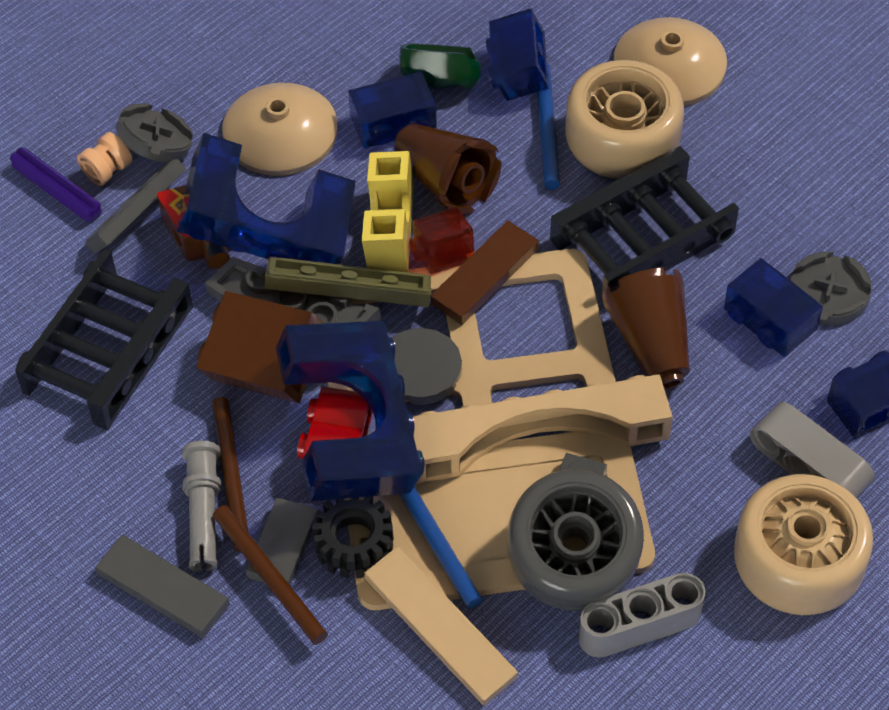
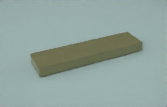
[264,257,431,307]

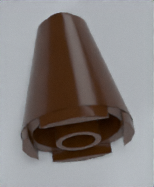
[394,123,501,215]
[602,268,690,389]

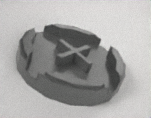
[115,103,193,163]
[789,252,871,326]
[378,328,462,405]

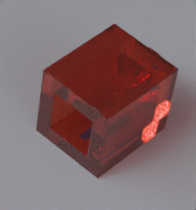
[409,207,474,275]

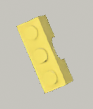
[362,151,415,272]

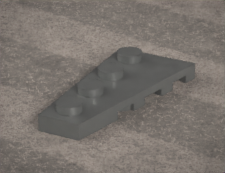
[205,257,381,373]

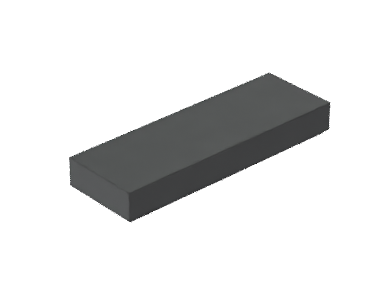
[85,159,186,253]
[95,535,230,639]

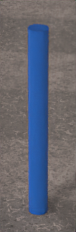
[535,62,560,190]
[385,462,483,609]

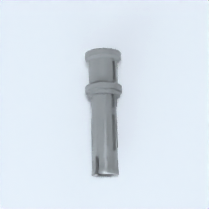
[182,441,221,572]

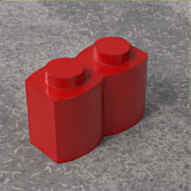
[297,386,373,481]

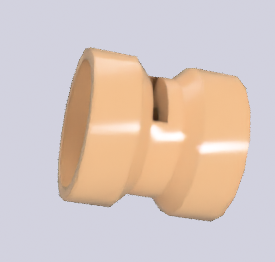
[77,132,132,186]

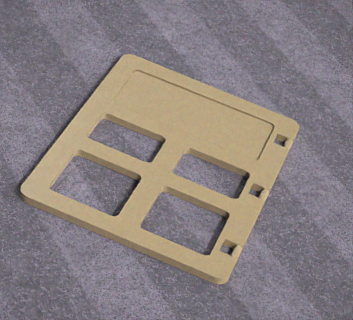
[326,249,655,610]

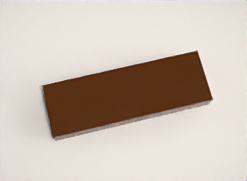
[430,220,539,325]

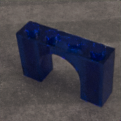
[177,133,356,264]
[275,321,425,501]

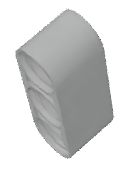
[750,402,875,498]
[578,573,706,658]

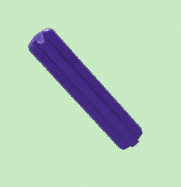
[10,147,102,222]

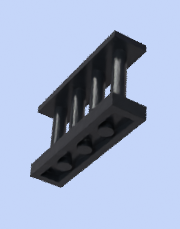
[550,146,739,301]
[15,248,193,431]

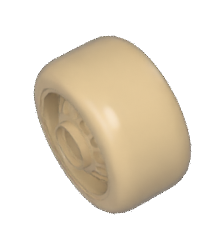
[565,60,684,179]
[734,474,873,615]

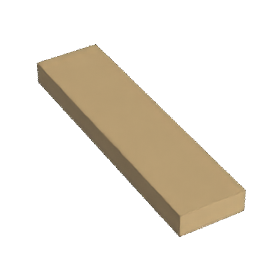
[364,546,518,706]

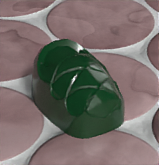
[399,43,481,91]

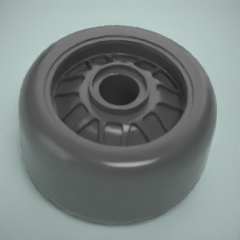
[508,469,644,611]

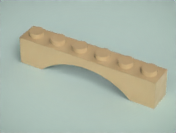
[407,374,673,483]

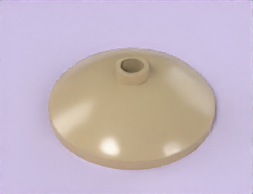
[614,17,727,106]
[222,83,338,176]

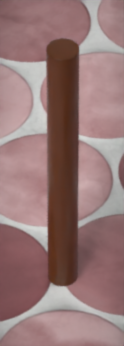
[212,397,249,552]
[213,505,328,645]

